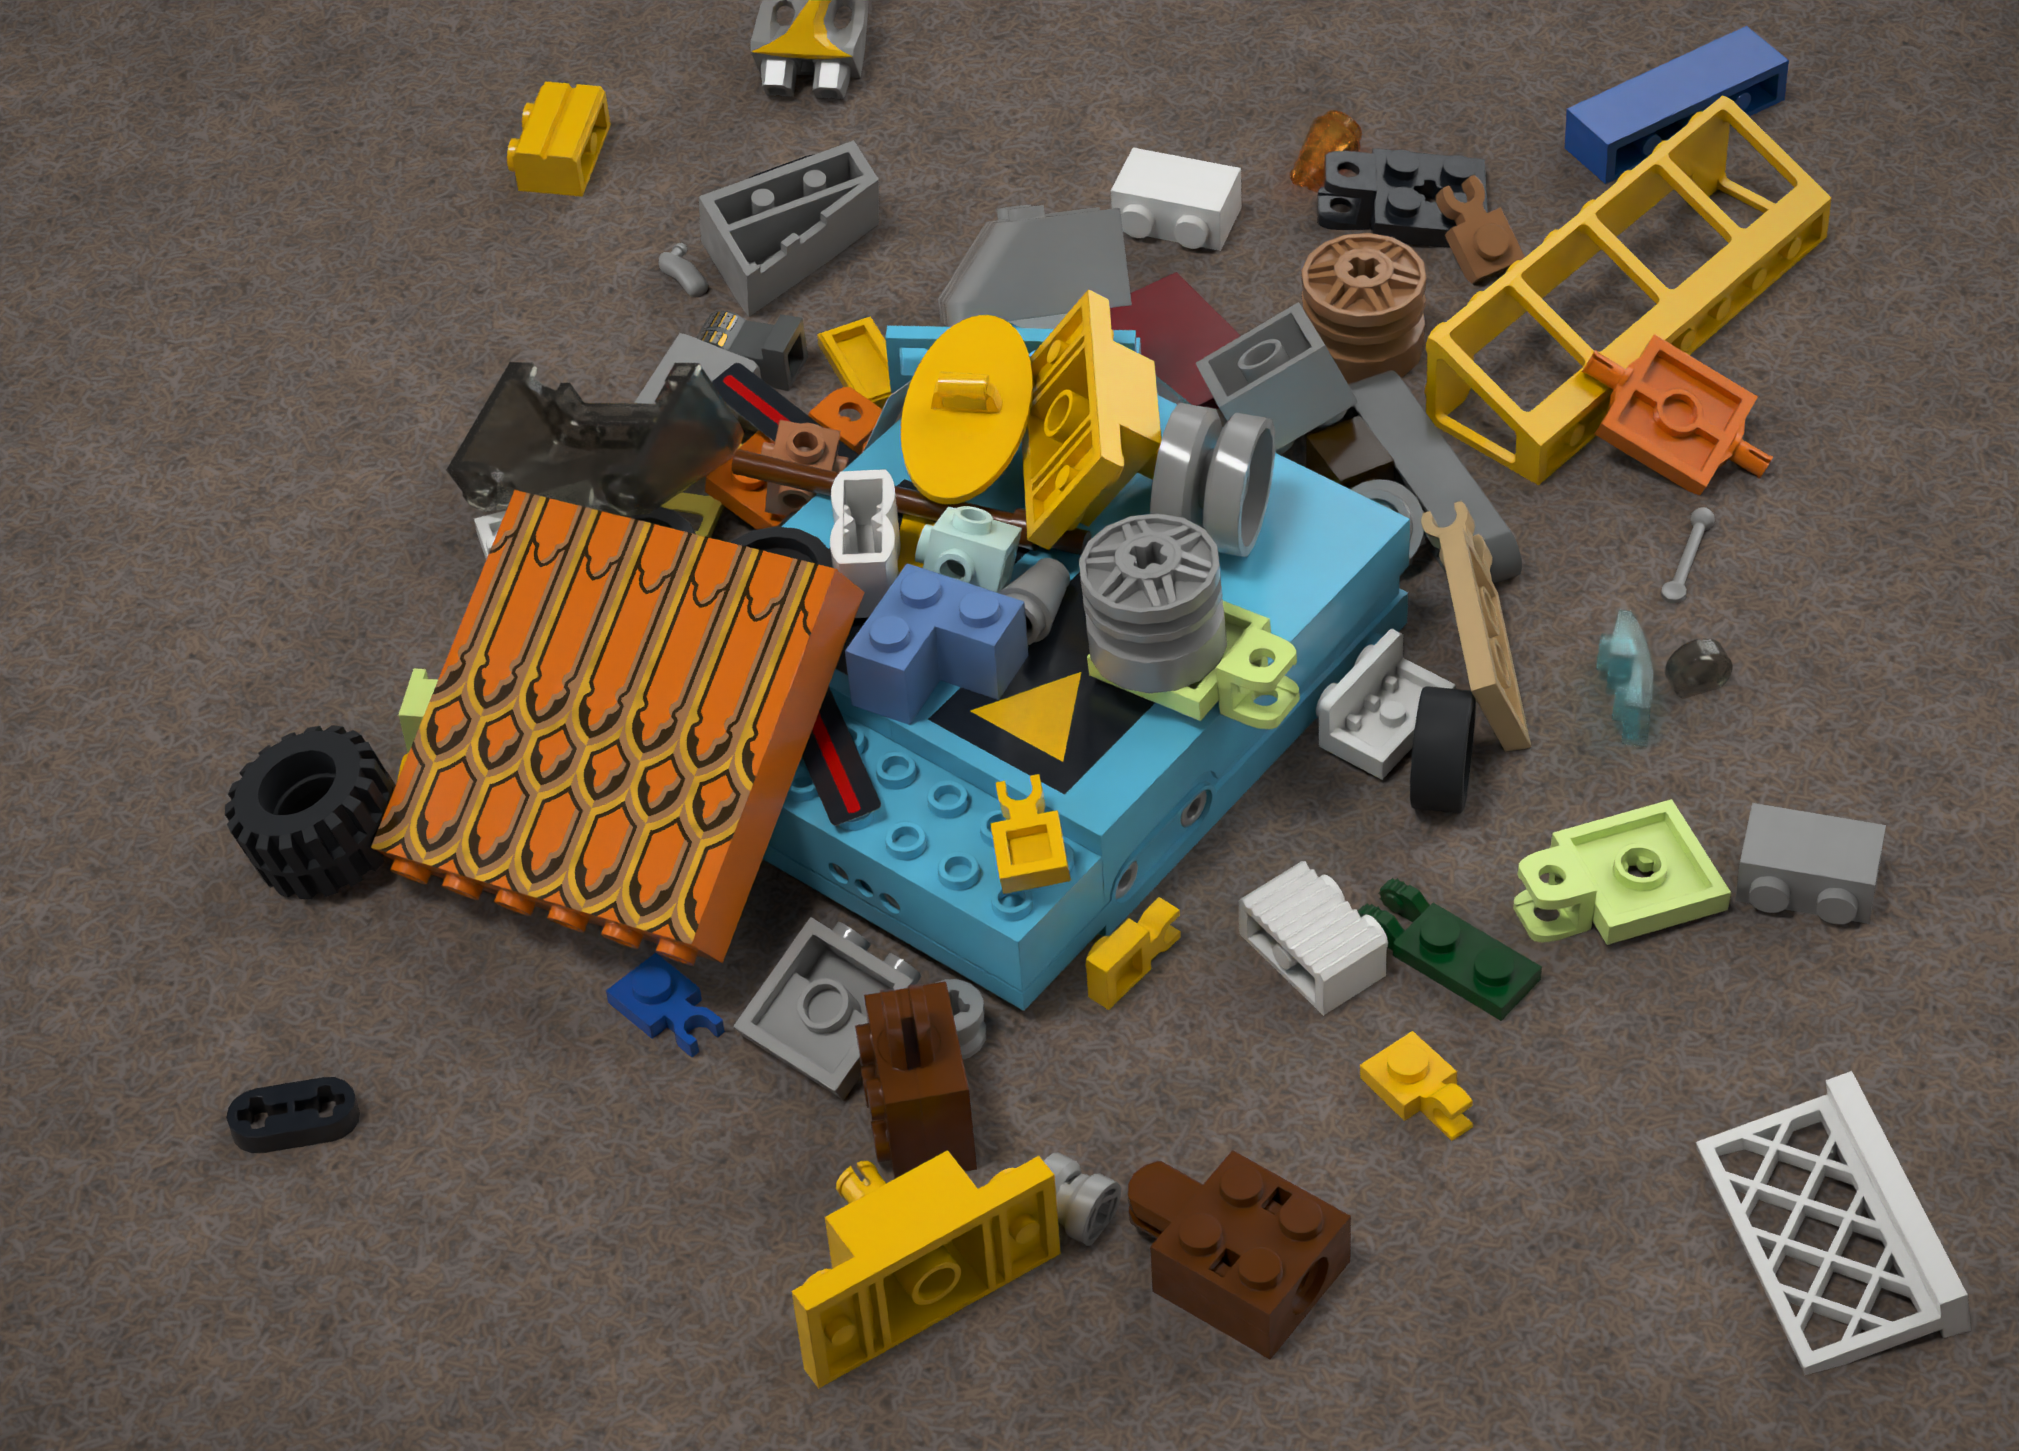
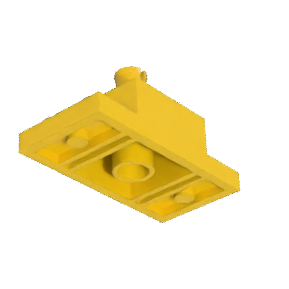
[1022,289,1162,550]
[791,1150,1061,1389]

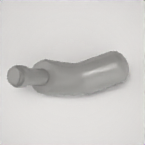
[658,243,708,297]

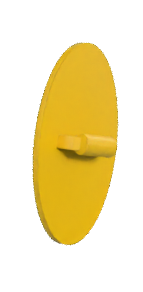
[901,315,1033,504]

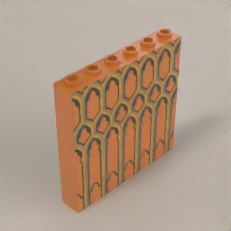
[371,490,865,966]

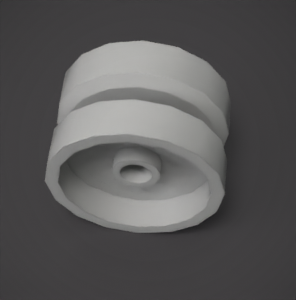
[1150,403,1275,557]

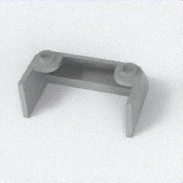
[938,204,1132,327]

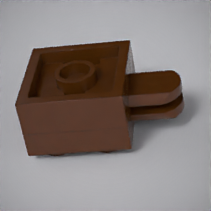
[855,981,977,1179]
[1128,1150,1351,1360]

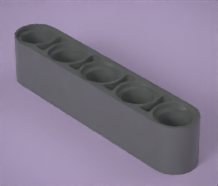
[1339,370,1522,584]

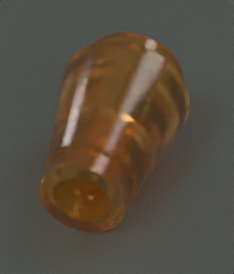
[1290,110,1362,193]

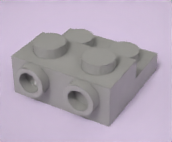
[733,917,922,1100]

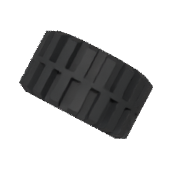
[225,725,396,899]

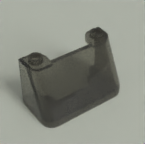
[446,362,744,516]

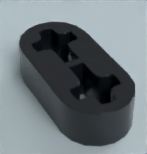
[226,1077,360,1153]

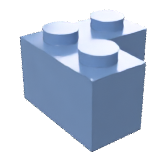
[845,563,1028,725]

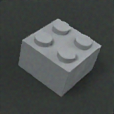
[1196,302,1358,455]

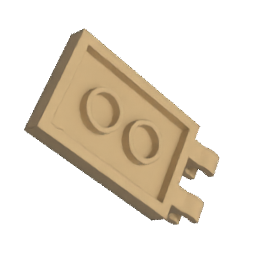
[1421,501,1531,751]

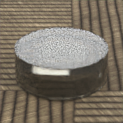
[1665,638,1733,699]

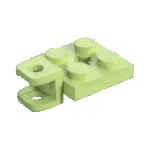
[1087,601,1300,729]
[1513,799,1731,945]

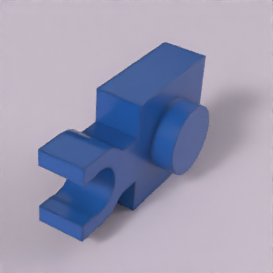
[606,953,725,1057]

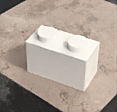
[1111,148,1242,251]

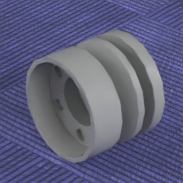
[1079,513,1227,693]

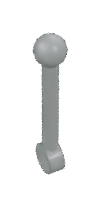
[1661,507,1715,604]

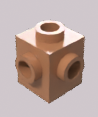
[761,420,849,516]

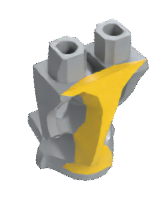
[751,0,869,99]

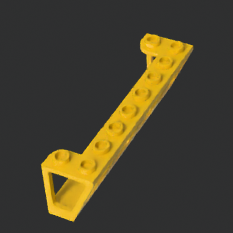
[1424,95,1832,485]

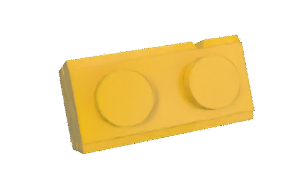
[507,81,611,197]

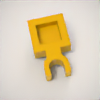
[990,774,1071,894]
[1085,897,1181,1010]

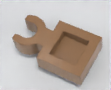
[1436,175,1525,284]

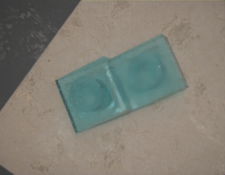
[1596,609,1653,748]

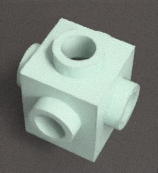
[915,506,1022,593]

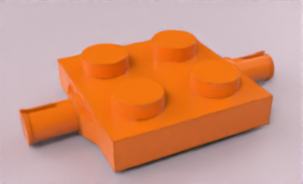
[1582,334,1773,495]

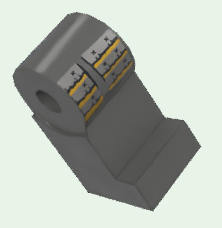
[696,311,808,391]

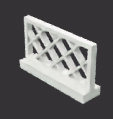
[1696,1071,1971,1375]

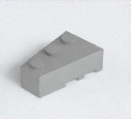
[699,140,879,317]

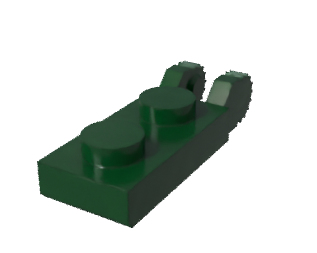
[1358,878,1542,1021]

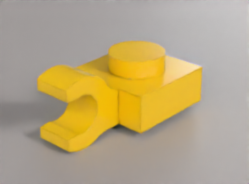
[1360,1031,1473,1141]

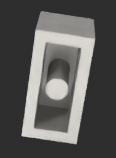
[1735,803,1886,924]

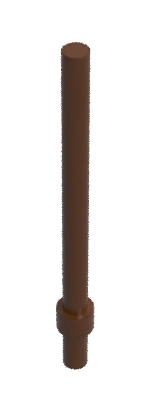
[732,449,1091,555]

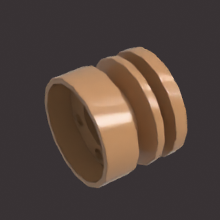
[1301,233,1426,384]

